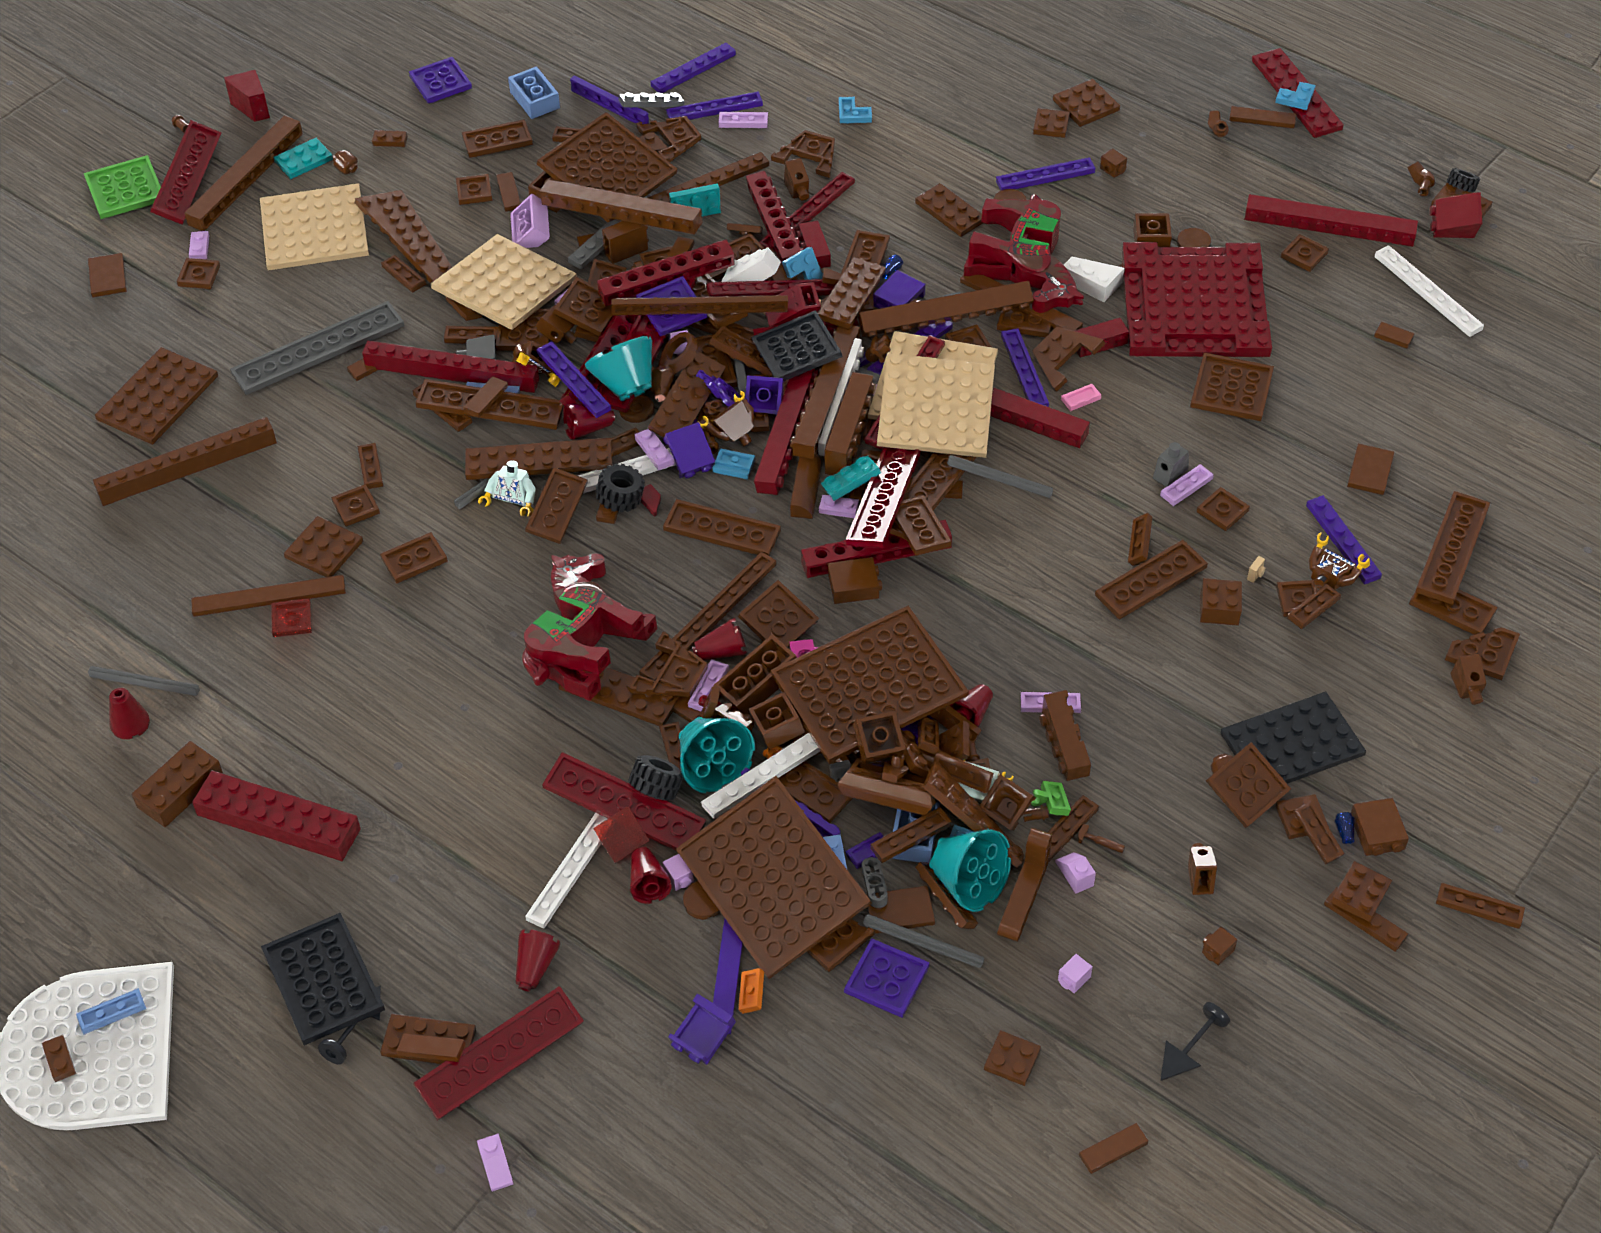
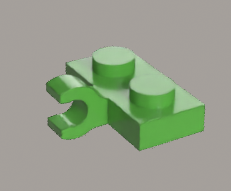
[1031,781,1071,816]

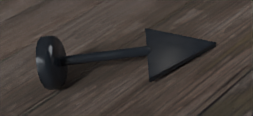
[318,985,381,1065]
[1161,1002,1230,1081]

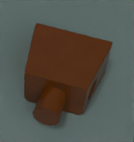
[784,158,809,201]
[534,302,578,344]
[1450,654,1486,705]
[1188,843,1217,895]

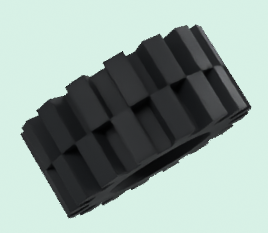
[1447,168,1480,192]

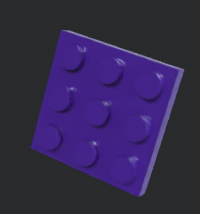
[409,57,472,104]
[636,276,707,337]
[844,939,929,1018]

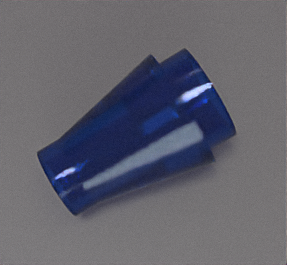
[883,254,903,279]
[1334,812,1355,844]

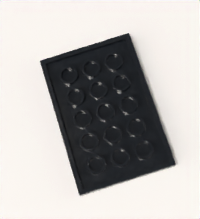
[1220,691,1366,784]
[261,913,385,1046]

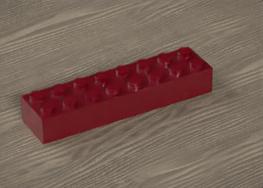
[192,771,361,862]

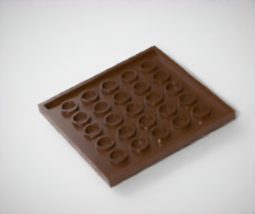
[537,112,678,222]

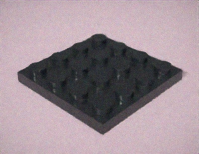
[751,310,843,381]

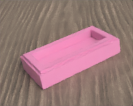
[1061,384,1101,411]

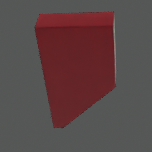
[641,484,661,517]

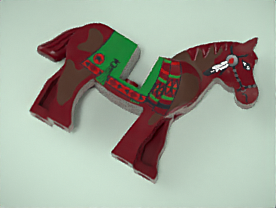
[964,194,1084,313]
[522,554,657,701]

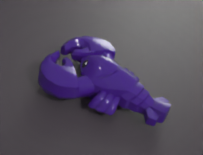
[696,370,739,407]

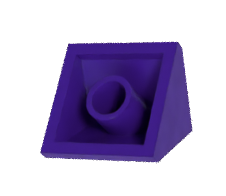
[745,375,784,414]

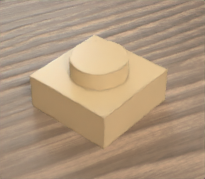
[1247,556,1266,583]

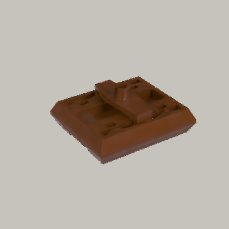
[838,754,938,816]

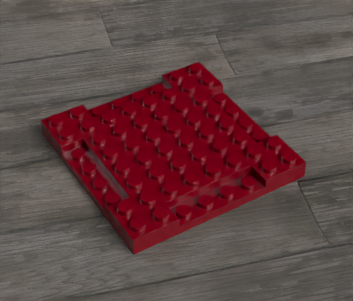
[1122,242,1272,357]

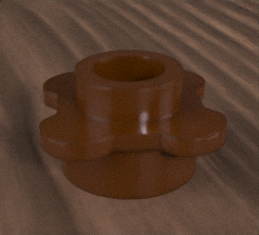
[705,399,725,417]

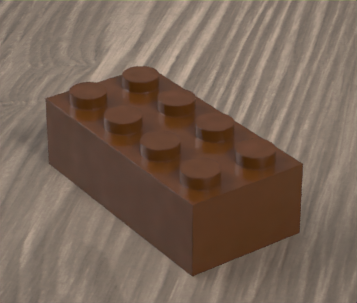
[714,634,797,714]
[131,741,223,827]

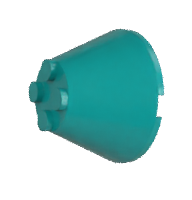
[585,336,652,401]
[678,717,755,793]
[929,829,1011,912]

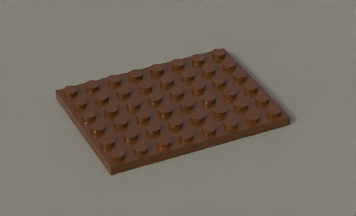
[771,605,969,763]
[676,776,872,979]

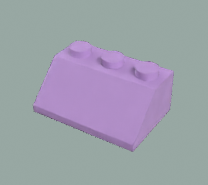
[511,194,550,248]

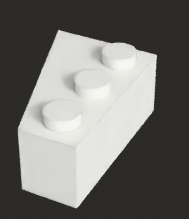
[721,248,781,282]
[1064,257,1124,302]

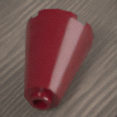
[563,403,615,440]
[692,618,748,660]
[949,684,993,727]
[109,688,150,740]
[630,847,672,904]
[515,929,561,992]

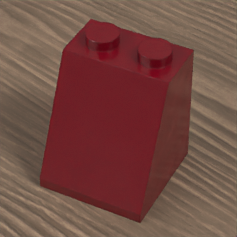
[224,70,270,122]
[1430,192,1482,238]

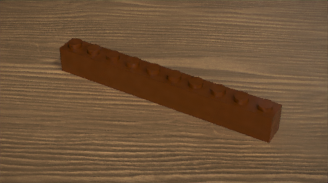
[185,115,303,231]
[540,179,703,235]
[858,281,1034,338]
[790,325,860,459]
[93,417,277,506]

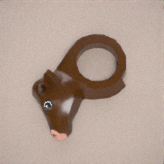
[649,332,697,402]

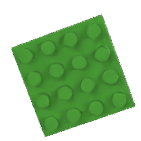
[84,155,161,219]

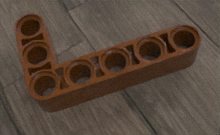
[997,828,1052,942]

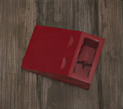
[765,282,821,327]

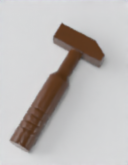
[1077,824,1125,853]

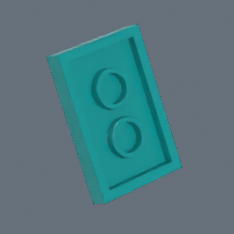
[274,138,333,179]
[669,184,721,217]
[821,455,881,501]

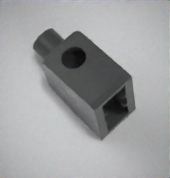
[456,335,497,360]
[1153,442,1189,487]

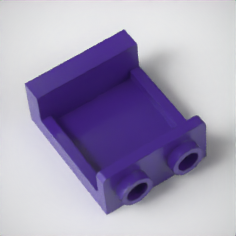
[873,270,925,309]
[663,422,715,479]
[668,993,736,1065]

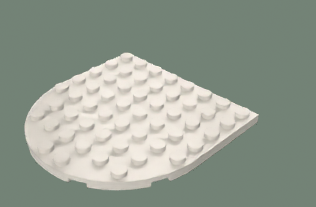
[0,962,174,1130]

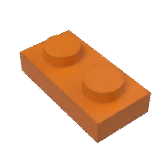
[738,968,764,1014]

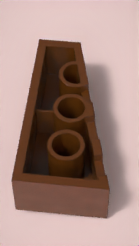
[1039,690,1091,781]

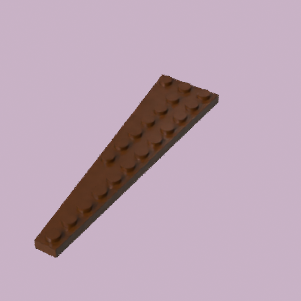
[355,190,482,321]

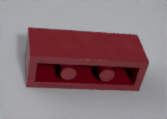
[796,220,831,269]
[1075,318,1129,358]

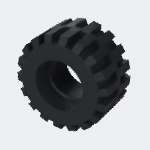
[596,463,645,512]
[628,755,683,800]

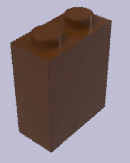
[602,221,649,264]
[828,557,882,604]
[1350,798,1409,856]

